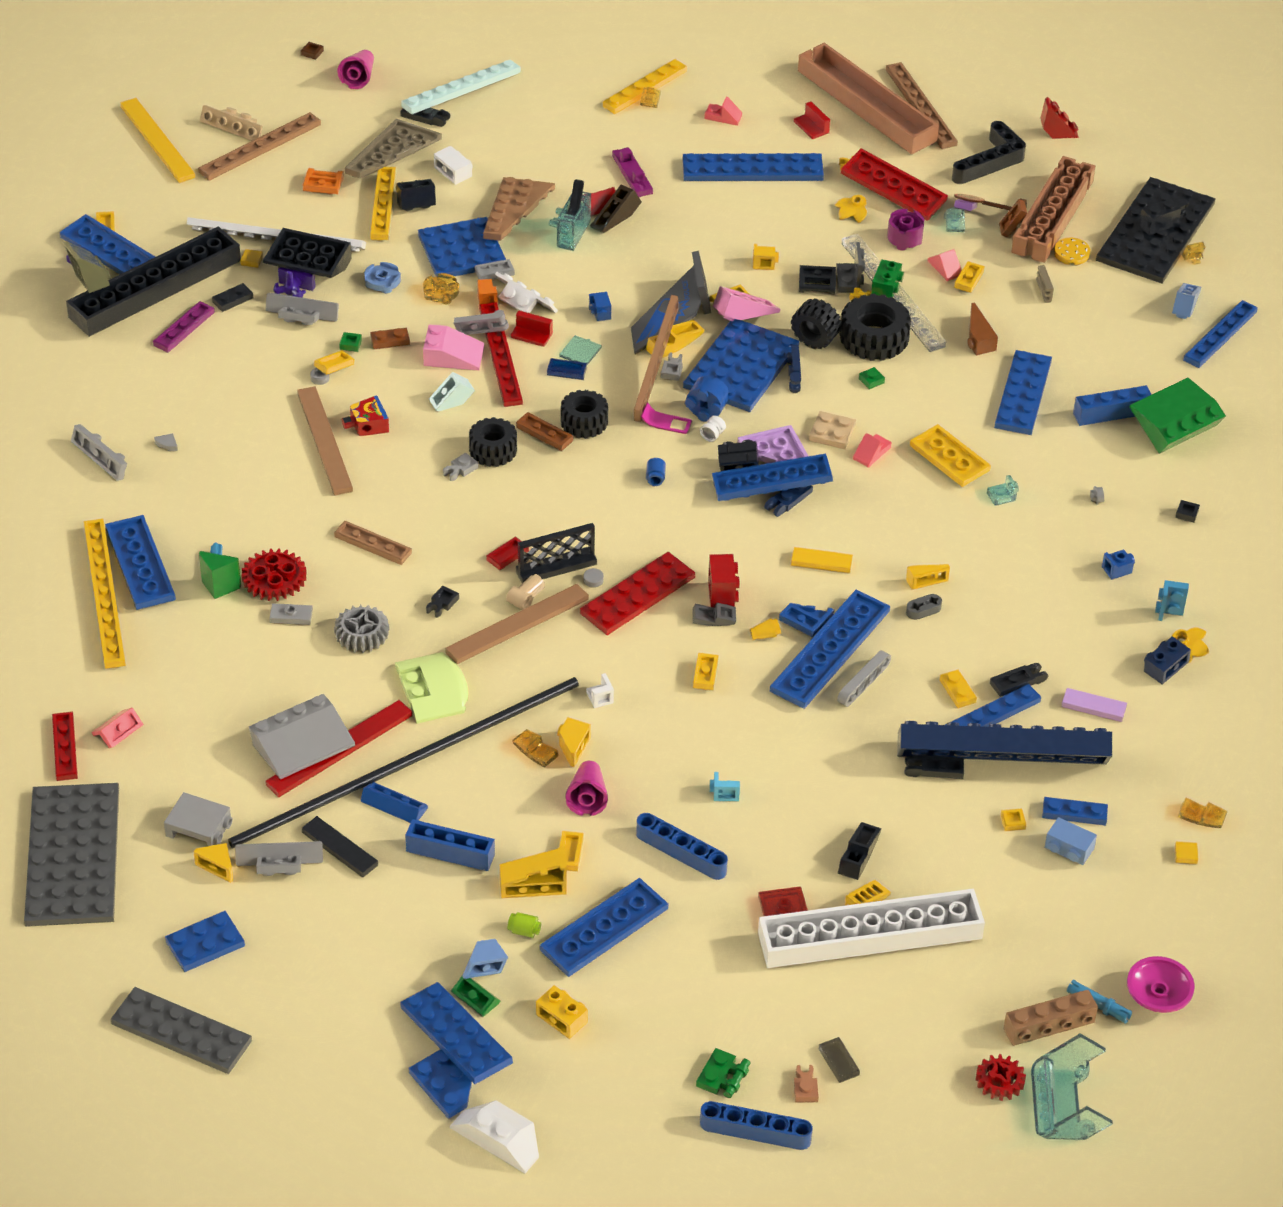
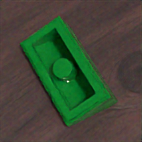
[451,976,501,1017]

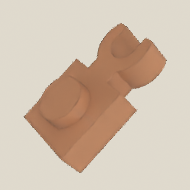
[794,1065,819,1102]

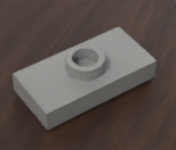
[475,259,515,280]
[270,603,313,625]

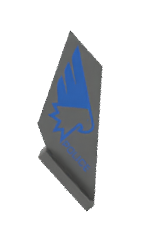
[631,251,711,355]

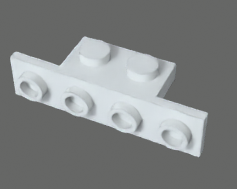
[495,272,558,313]

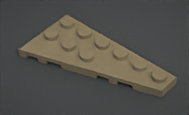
[345,119,442,179]

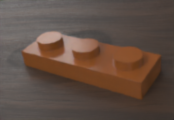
[516,412,573,452]

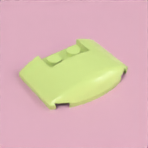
[395,652,468,724]

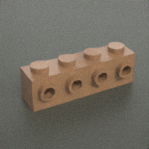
[1003,990,1098,1046]

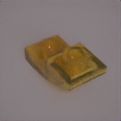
[512,729,559,768]
[1177,797,1227,828]

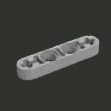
[837,650,891,707]

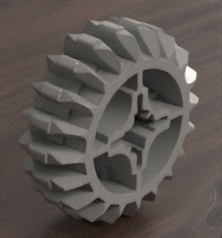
[334,604,389,653]

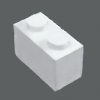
[434,146,473,185]

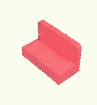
[92,707,144,748]

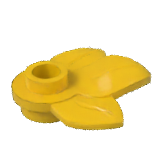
[835,195,867,223]
[1172,627,1209,663]

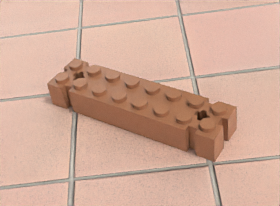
[1011,156,1096,263]

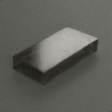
[819,1037,860,1083]

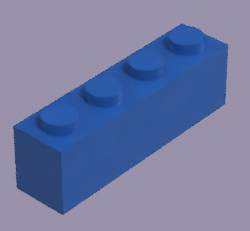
[1073,385,1152,426]
[405,819,495,871]

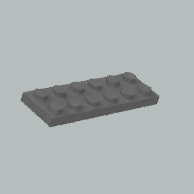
[111,987,252,1074]

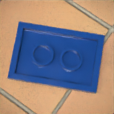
[165,911,245,972]

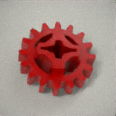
[975,1054,1026,1101]

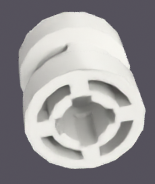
[700,416,726,442]

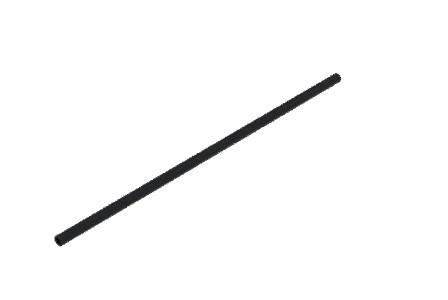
[228,677,579,849]

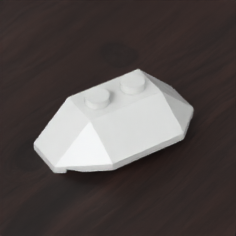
[450,1100,539,1174]

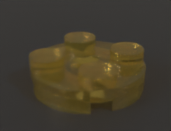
[423,273,460,305]

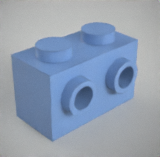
[1044,817,1097,865]

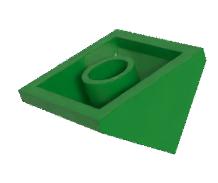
[199,551,241,599]

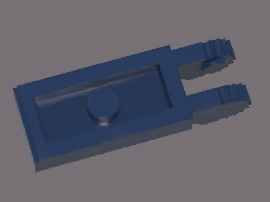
[787,345,801,393]
[764,485,813,517]

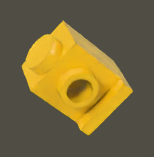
[753,244,779,270]

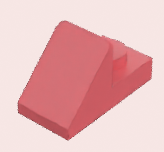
[705,96,742,126]
[853,433,892,468]

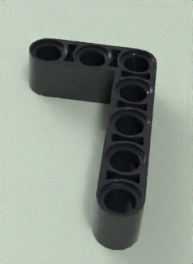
[952,121,1026,184]

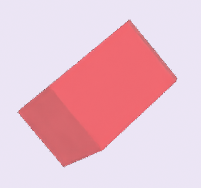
[927,249,962,281]

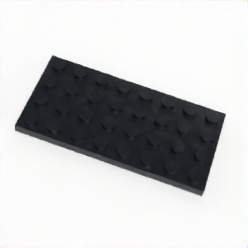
[1096,177,1216,284]

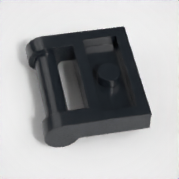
[799,265,836,294]

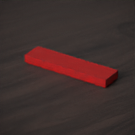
[52,711,78,781]

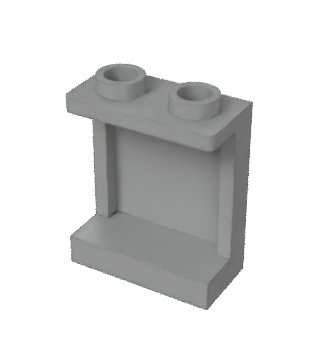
[164,792,233,846]

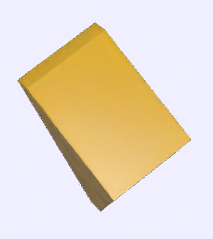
[194,843,233,883]

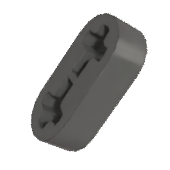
[906,594,942,620]

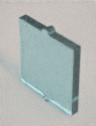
[559,335,602,367]

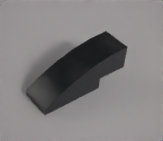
[838,822,882,880]

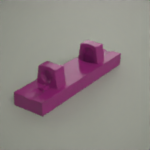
[612,147,653,197]

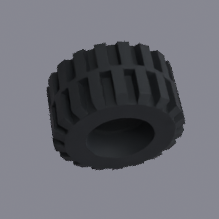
[791,298,842,349]
[561,389,608,439]
[469,417,517,467]

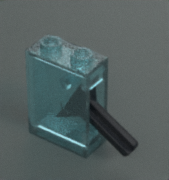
[549,179,591,251]

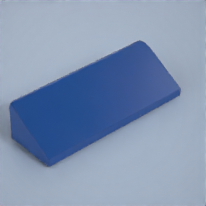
[361,782,428,823]

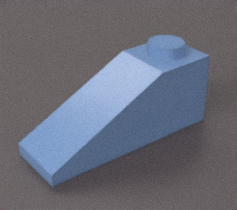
[1172,283,1201,319]

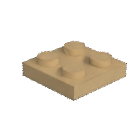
[809,411,856,449]

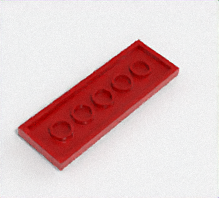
[841,148,948,221]
[580,551,695,636]

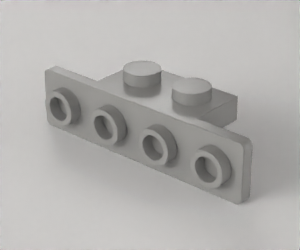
[266,293,339,325]
[235,841,323,876]

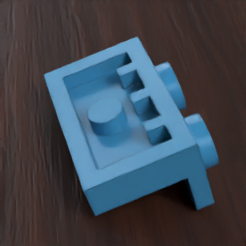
[1155,580,1189,621]

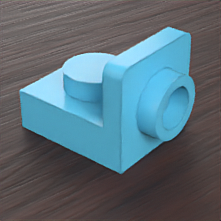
[710,772,740,801]

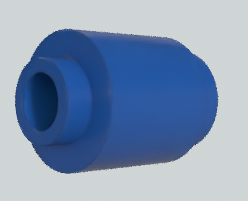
[646,458,666,486]

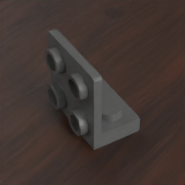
[836,242,865,293]

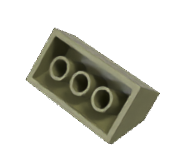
[63,241,111,293]

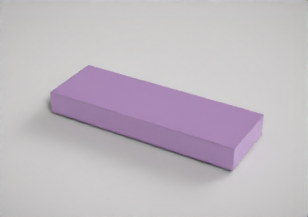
[1062,688,1127,722]

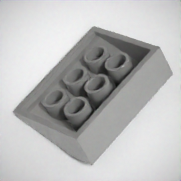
[249,694,355,779]

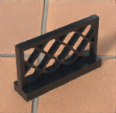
[516,523,597,583]

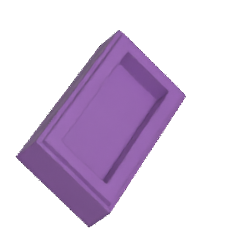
[954,199,978,211]

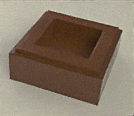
[301,42,324,60]

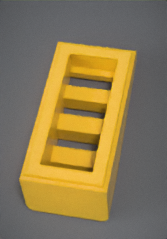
[906,564,950,590]
[845,880,891,906]

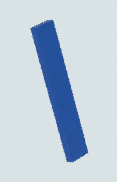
[1183,300,1258,368]

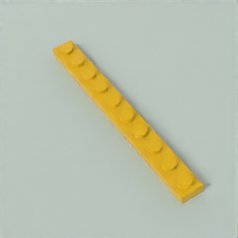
[84,519,126,669]

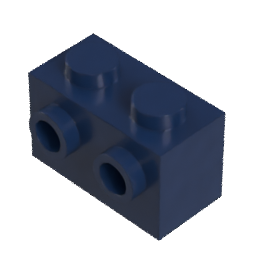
[1144,636,1191,685]

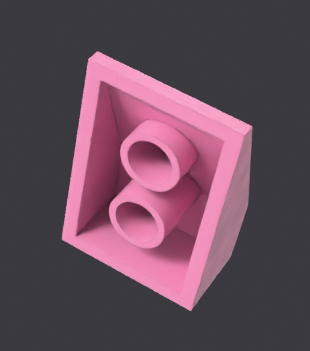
[713,286,780,321]
[423,325,484,370]

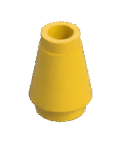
[750,618,781,640]

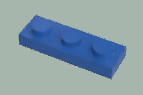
[1042,797,1108,826]

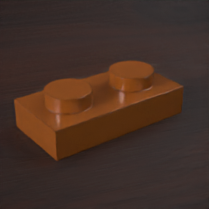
[999,199,1027,238]
[370,327,410,350]

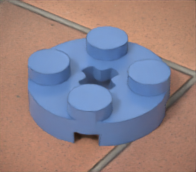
[364,262,401,294]

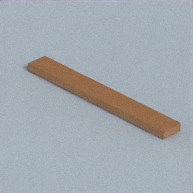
[886,62,958,149]
[198,112,321,181]
[634,295,679,422]
[297,386,353,495]
[445,584,589,664]

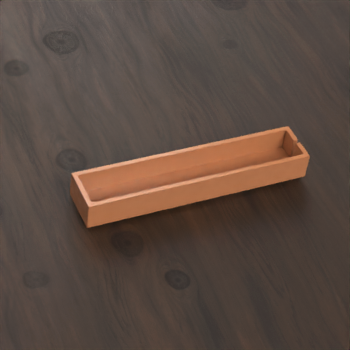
[798,42,939,155]

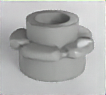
[1090,486,1104,505]

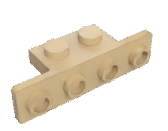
[200,105,263,141]

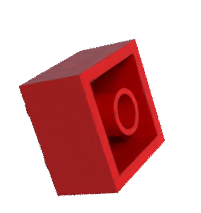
[708,554,740,608]

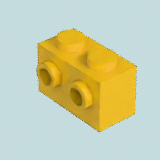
[536,985,588,1039]

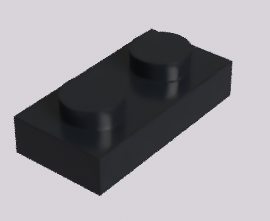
[212,283,253,312]

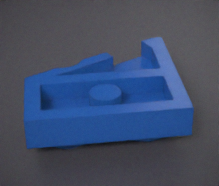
[779,603,834,637]

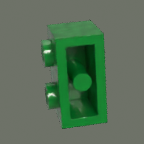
[871,259,904,298]

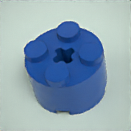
[685,376,729,422]

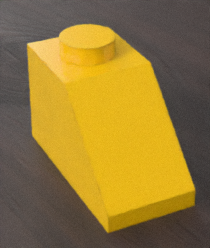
[557,717,591,767]

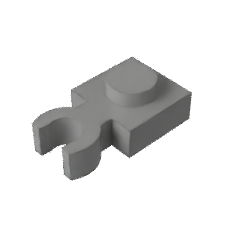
[661,352,683,381]
[443,453,478,481]

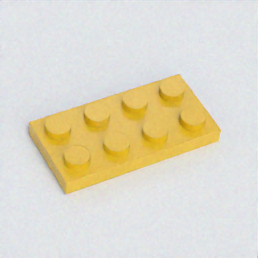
[910,424,991,487]

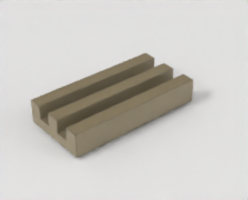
[1036,265,1054,303]

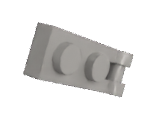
[454,310,509,335]

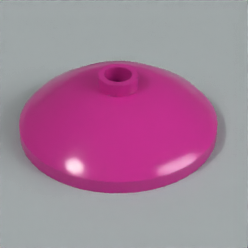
[1127,956,1195,1013]

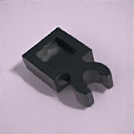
[426,585,459,618]

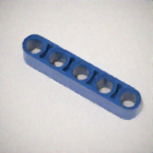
[636,813,728,880]
[700,1101,813,1150]

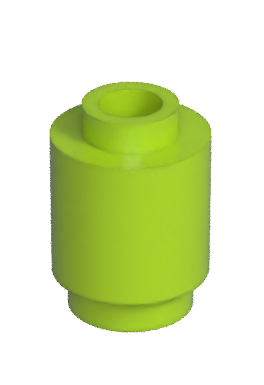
[507,912,541,938]

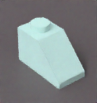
[429,372,475,412]

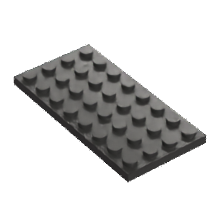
[24,783,119,927]

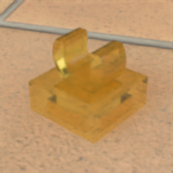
[640,87,661,108]
[1182,242,1206,265]

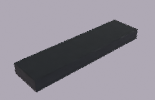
[302,816,378,877]

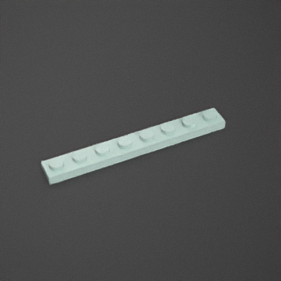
[401,60,521,114]

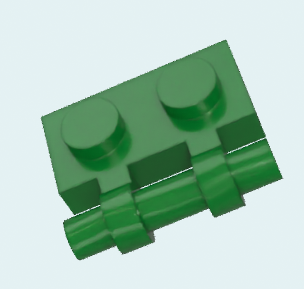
[696,1048,751,1098]

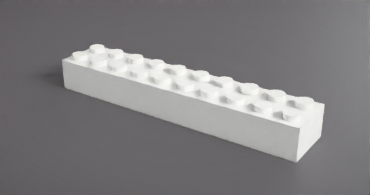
[758,889,985,968]

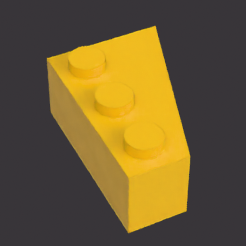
[500,847,567,898]

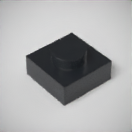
[1176,500,1200,523]

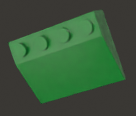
[1129,377,1226,454]

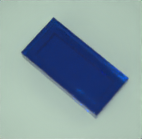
[547,358,587,380]

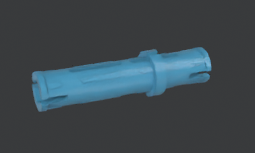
[1067,979,1132,1024]

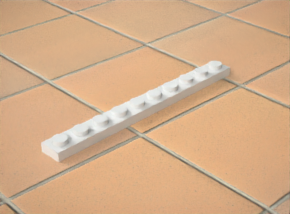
[187,217,366,252]

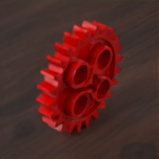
[241,548,307,601]

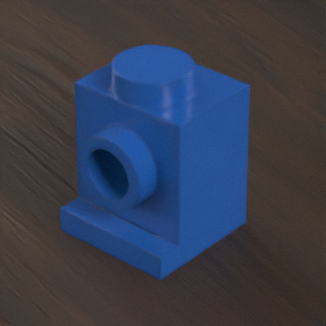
[589,291,612,321]
[1102,549,1135,580]

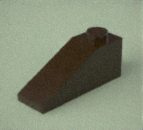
[590,185,642,233]

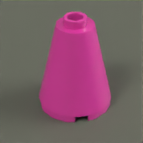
[337,49,374,89]
[566,760,608,816]

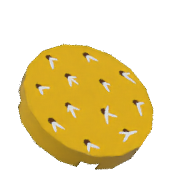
[1054,237,1090,265]

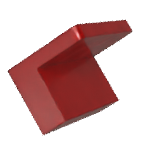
[794,101,830,139]
[581,187,616,217]
[511,310,553,347]

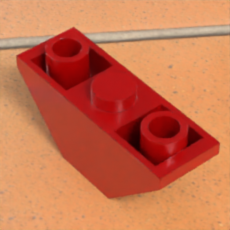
[1040,97,1079,139]

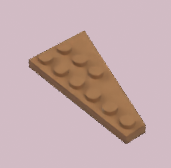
[483,177,555,241]

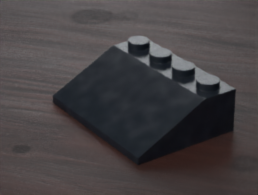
[263,228,352,278]

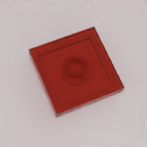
[758,886,808,917]

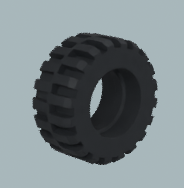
[839,294,911,361]

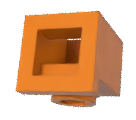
[477,279,497,304]

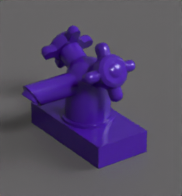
[273,267,316,298]

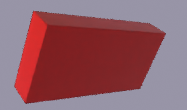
[486,536,529,570]

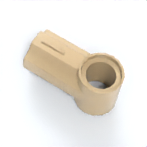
[506,574,545,610]

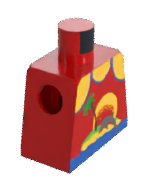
[341,395,389,436]

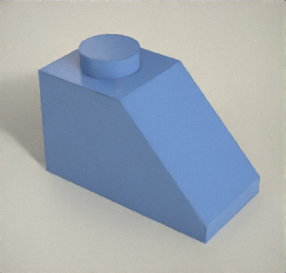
[462,939,508,979]

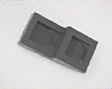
[693,603,736,626]

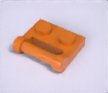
[303,168,344,194]

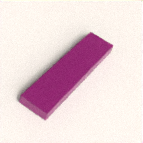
[153,301,215,353]

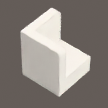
[586,673,614,708]

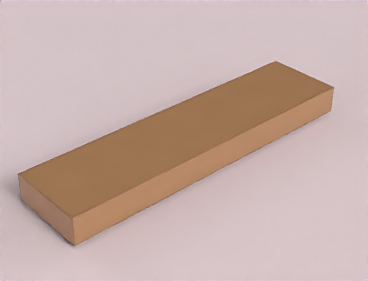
[334,521,412,565]

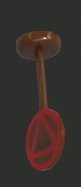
[954,194,1027,223]

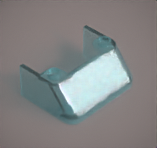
[1031,1033,1113,1140]

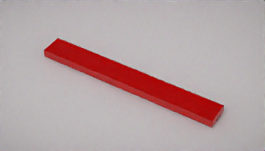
[479,302,523,407]
[266,700,412,798]

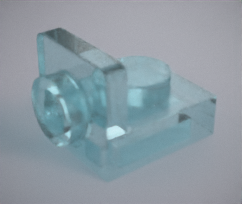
[944,207,965,232]
[987,475,1019,506]

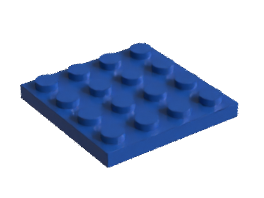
[418,217,506,280]

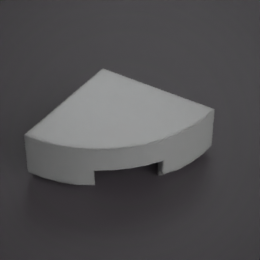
[154,433,178,451]

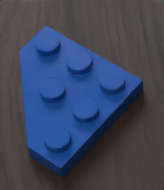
[409,1049,473,1119]

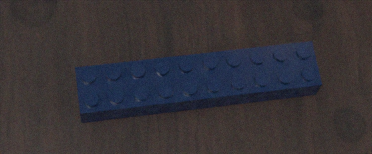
[897,721,1112,765]

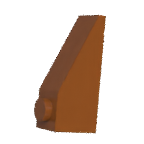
[967,302,998,356]

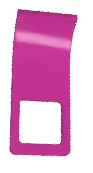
[641,402,692,434]

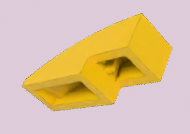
[646,320,704,358]

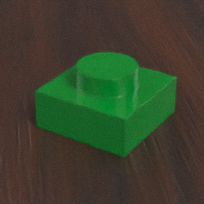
[339,332,362,352]
[859,367,885,389]

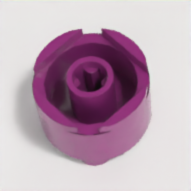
[887,209,924,251]

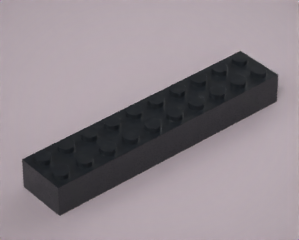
[66,226,241,337]

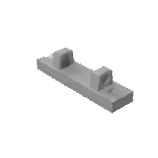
[71,424,127,481]

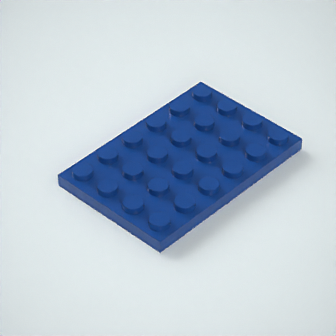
[683,319,799,412]

